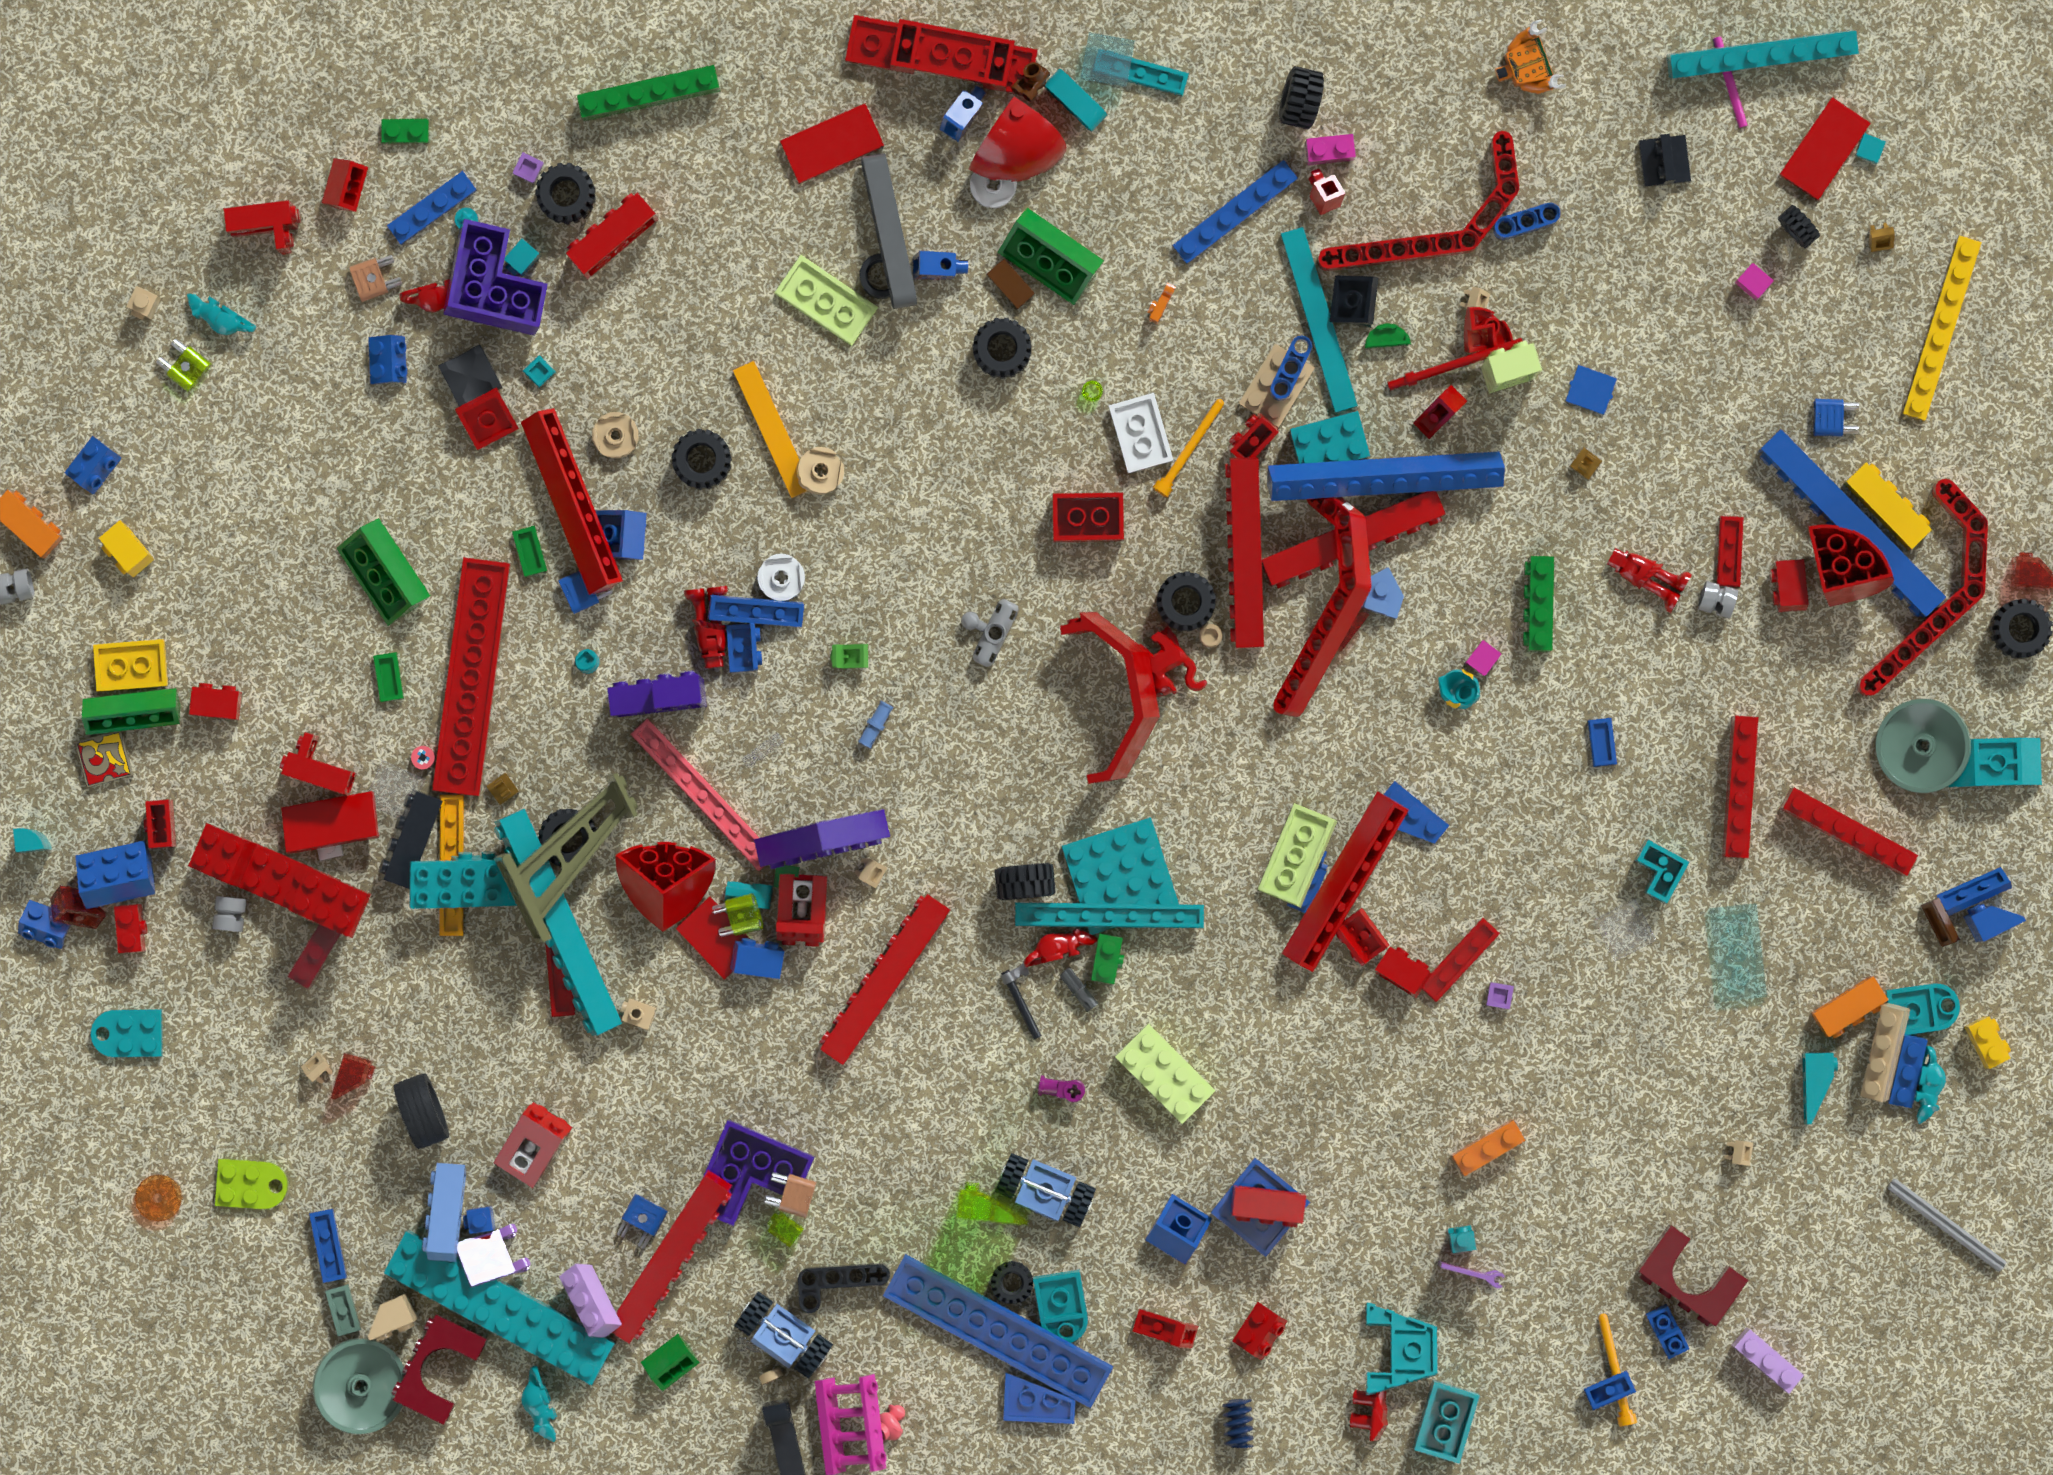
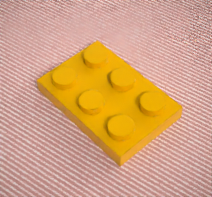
[93,639,168,692]

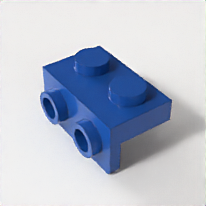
[368,335,407,384]
[64,436,121,494]
[726,623,762,673]
[18,900,74,949]

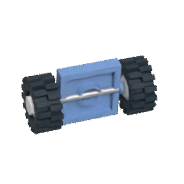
[995,1153,1096,1228]
[734,1291,833,1379]

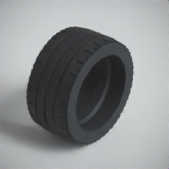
[393,1073,449,1149]

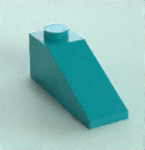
[1802,1053,1838,1124]

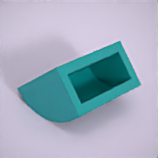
[13,828,52,853]

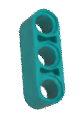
[1044,68,1108,132]

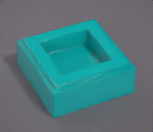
[1855,133,1886,164]
[523,355,556,388]

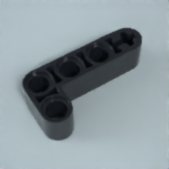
[798,1263,891,1313]

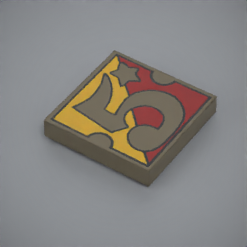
[75,731,134,788]

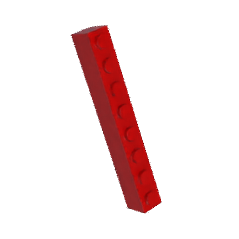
[521,408,623,595]
[1225,457,1264,648]
[1262,491,1446,589]
[1281,791,1409,972]
[819,894,951,1065]
[612,1170,732,1344]

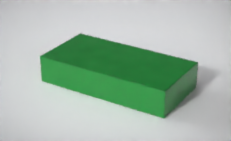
[512,525,548,577]
[373,652,404,702]

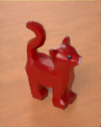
[1139,626,1207,697]

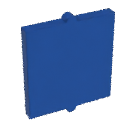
[1566,365,1617,415]

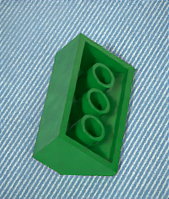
[997,208,1104,305]
[336,518,431,626]

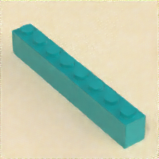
[1666,30,1859,78]

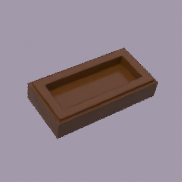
[987,259,1035,310]
[1921,898,1960,947]

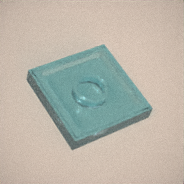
[1080,32,1135,88]

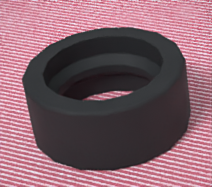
[860,253,890,299]

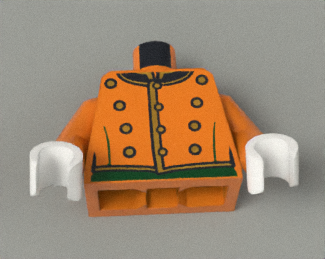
[1495,20,1566,94]

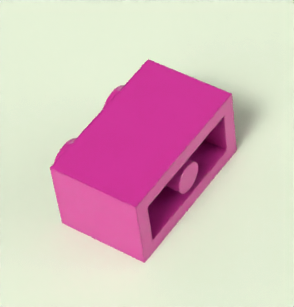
[1305,134,1356,166]

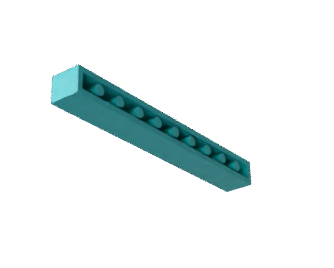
[494,809,622,1036]

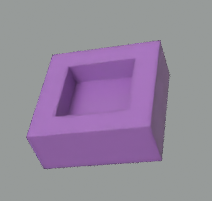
[512,152,544,184]
[1486,982,1514,1009]

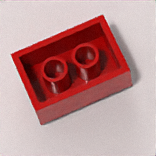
[1052,492,1124,543]
[1231,1185,1306,1227]

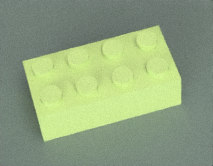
[1481,341,1542,394]
[1115,1024,1215,1124]

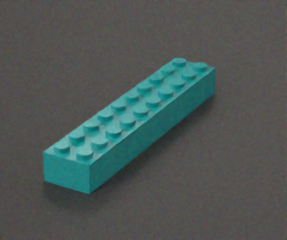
[384,1230,616,1386]

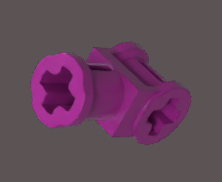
[1038,1075,1085,1102]

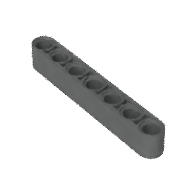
[861,153,917,309]

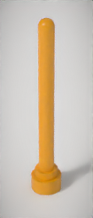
[1152,399,1224,498]
[1598,1313,1637,1427]

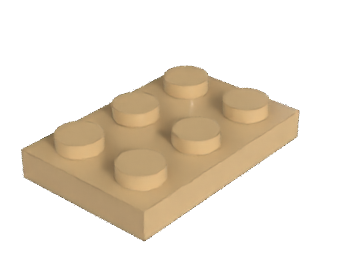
[1239,344,1315,428]

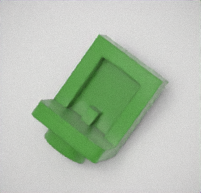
[830,644,868,669]

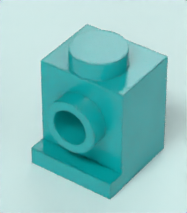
[1448,1225,1476,1253]

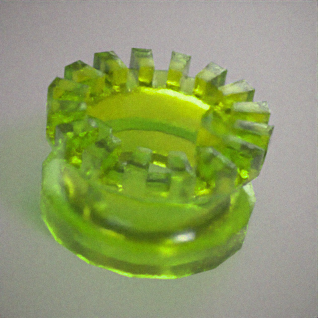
[1082,380,1103,402]

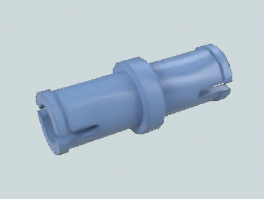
[858,700,894,749]

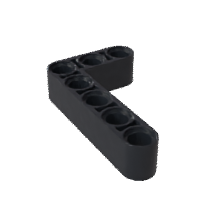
[762,1398,806,1475]

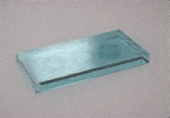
[1709,903,1767,1002]

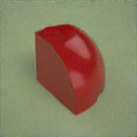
[969,97,1067,182]
[1808,524,1894,607]
[615,842,716,932]

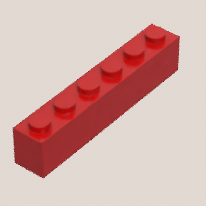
[1722,715,1759,859]
[1779,787,1919,876]

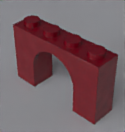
[287,924,341,989]
[1636,1224,1749,1327]
[391,1315,487,1426]

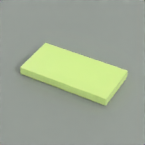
[774,255,878,346]
[1258,803,1337,908]

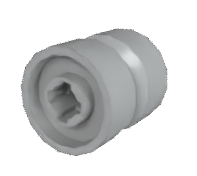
[0,568,35,605]
[1698,581,1738,619]
[212,896,247,932]

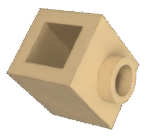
[126,286,161,320]
[619,998,657,1030]

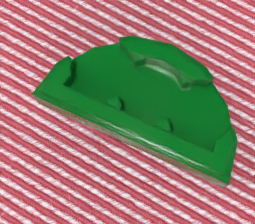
[1364,323,1412,349]

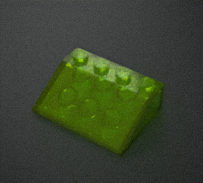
[956,1181,1028,1226]

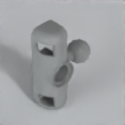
[961,599,1019,667]

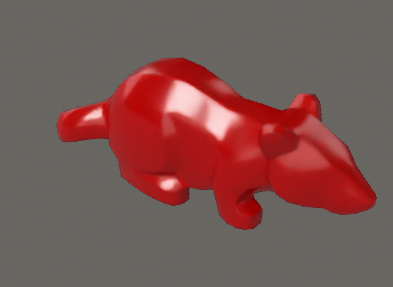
[399,279,450,312]
[1023,928,1098,968]

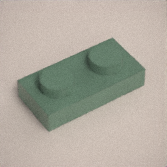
[325,1284,362,1336]

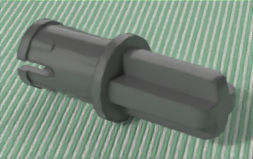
[1060,968,1099,1012]

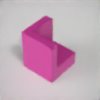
[1735,263,1774,301]
[1465,640,1502,676]

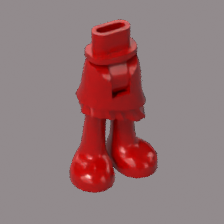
[1607,548,1692,613]
[684,586,728,668]

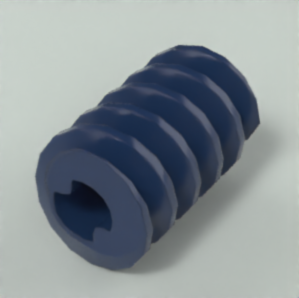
[1222,1399,1254,1448]

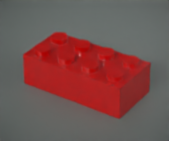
[566,192,659,280]

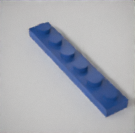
[1172,160,1298,264]

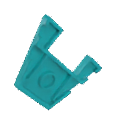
[1365,1303,1438,1395]

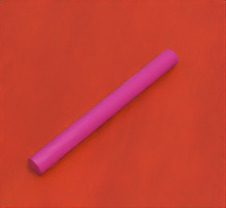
[1712,36,1748,128]

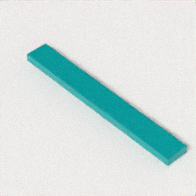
[1281,227,1358,413]
[1015,902,1204,928]

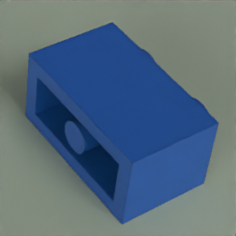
[730,938,785,979]

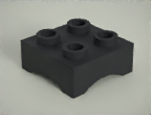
[438,344,503,407]

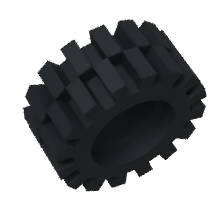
[1778,205,1820,249]
[991,1261,1033,1304]

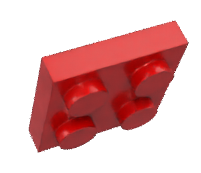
[455,387,519,450]

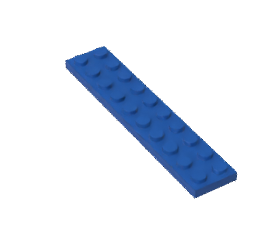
[883,1254,1113,1408]

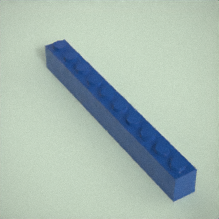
[1758,429,1946,618]
[1267,451,1505,501]

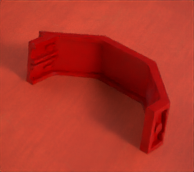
[1060,612,1160,784]

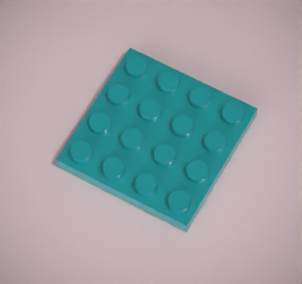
[1062,817,1179,935]

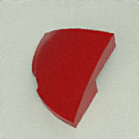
[1464,306,1513,353]

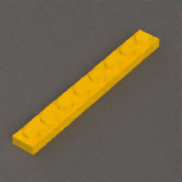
[1902,235,1982,421]

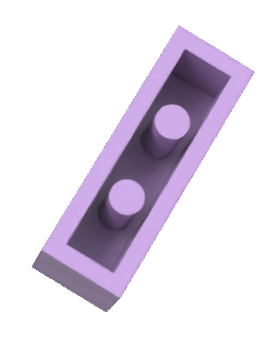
[559,1264,622,1338]
[1731,1327,1804,1393]

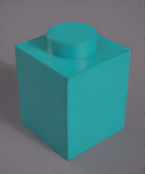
[504,238,541,277]

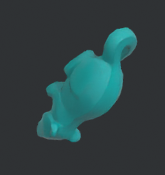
[187,293,257,335]
[1914,1046,1946,1124]
[521,1366,557,1442]

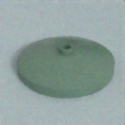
[1876,699,1971,793]
[312,1338,405,1434]

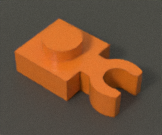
[1147,283,1176,324]

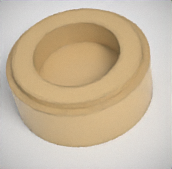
[1199,624,1223,648]
[759,1367,784,1385]

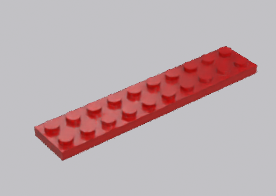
[432,557,511,796]

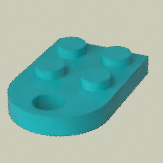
[1885,983,1960,1035]
[91,1009,163,1057]
[1033,1269,1088,1343]

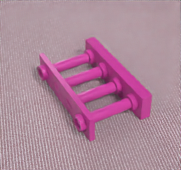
[814,1374,887,1475]

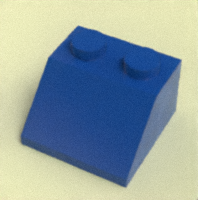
[595,510,647,560]
[1963,904,2026,942]
[1145,1194,1213,1264]

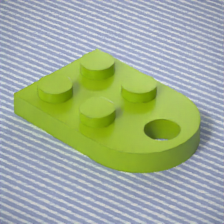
[215,1158,288,1209]

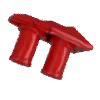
[1350,1389,1388,1441]

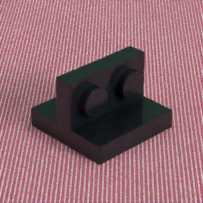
[1638,134,1691,188]
[1330,275,1379,328]

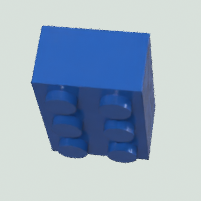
[75,840,155,909]

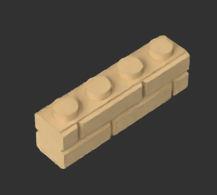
[1860,1003,1910,1102]

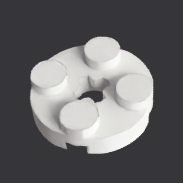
[970,173,1017,208]
[758,554,805,601]

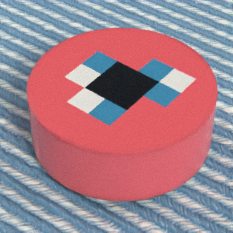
[411,746,435,770]

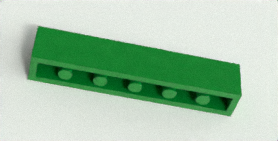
[577,65,721,122]

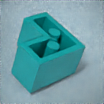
[1634,840,1690,904]

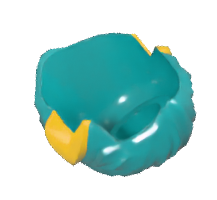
[1438,669,1481,709]

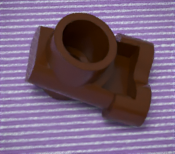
[1011,62,1050,102]

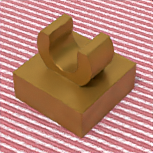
[1869,223,1895,252]
[1569,447,1602,480]
[486,773,520,805]

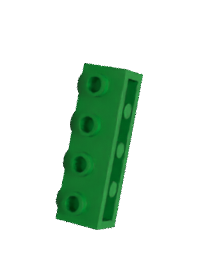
[1523,556,1554,652]
[81,688,181,735]

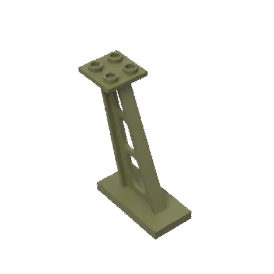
[494,773,638,943]

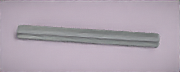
[1887,1179,2006,1271]

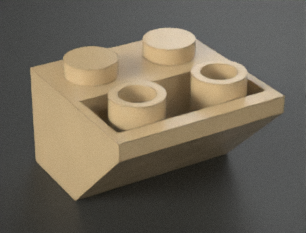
[368,1293,418,1342]

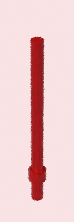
[1387,337,1523,391]

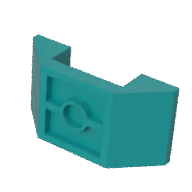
[1947,738,2042,787]

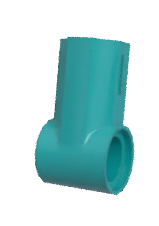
[725,881,773,909]

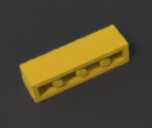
[1843,462,1932,551]

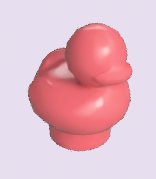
[880,1404,905,1442]

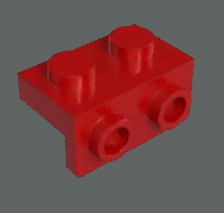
[1336,908,1390,966]
[1232,1302,1287,1360]

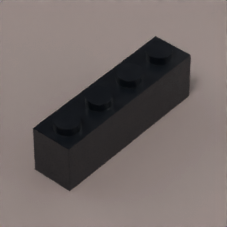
[378,789,443,889]

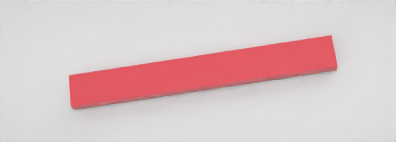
[630,718,765,871]

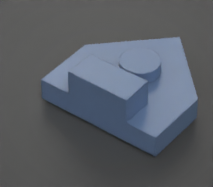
[1361,567,1404,619]

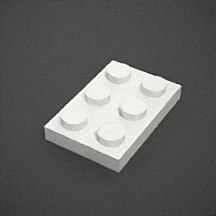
[1109,393,1173,474]

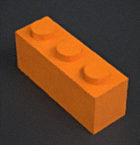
[0,489,63,559]
[1811,976,1888,1039]
[1451,1119,1526,1176]

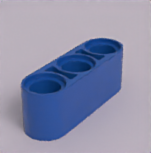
[1493,203,1561,240]
[1270,335,1312,401]

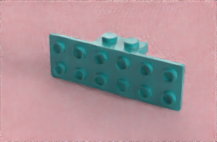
[409,851,550,909]

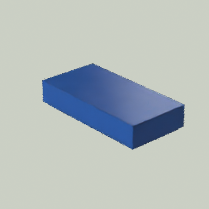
[1587,718,1617,767]

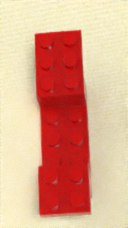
[845,15,1038,94]
[188,823,371,938]

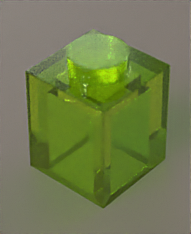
[767,1211,804,1248]

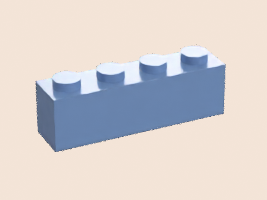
[423,1163,466,1262]

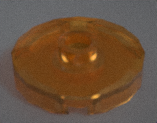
[135,1174,183,1222]

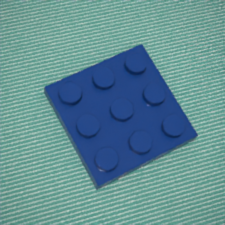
[1211,1158,1310,1257]

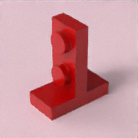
[1133,1309,1199,1349]

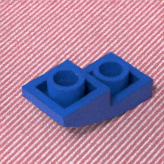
[1645,1304,1690,1359]

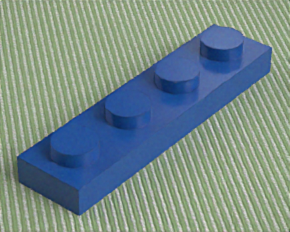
[387,171,477,245]
[708,595,804,627]

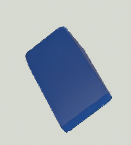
[1584,1370,1636,1411]

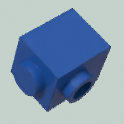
[463,1206,496,1234]

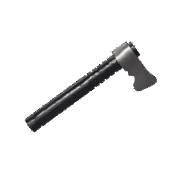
[1000,963,1042,1040]

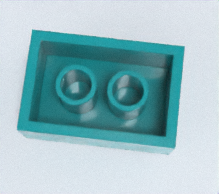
[1289,411,1370,464]
[1412,1380,1480,1464]

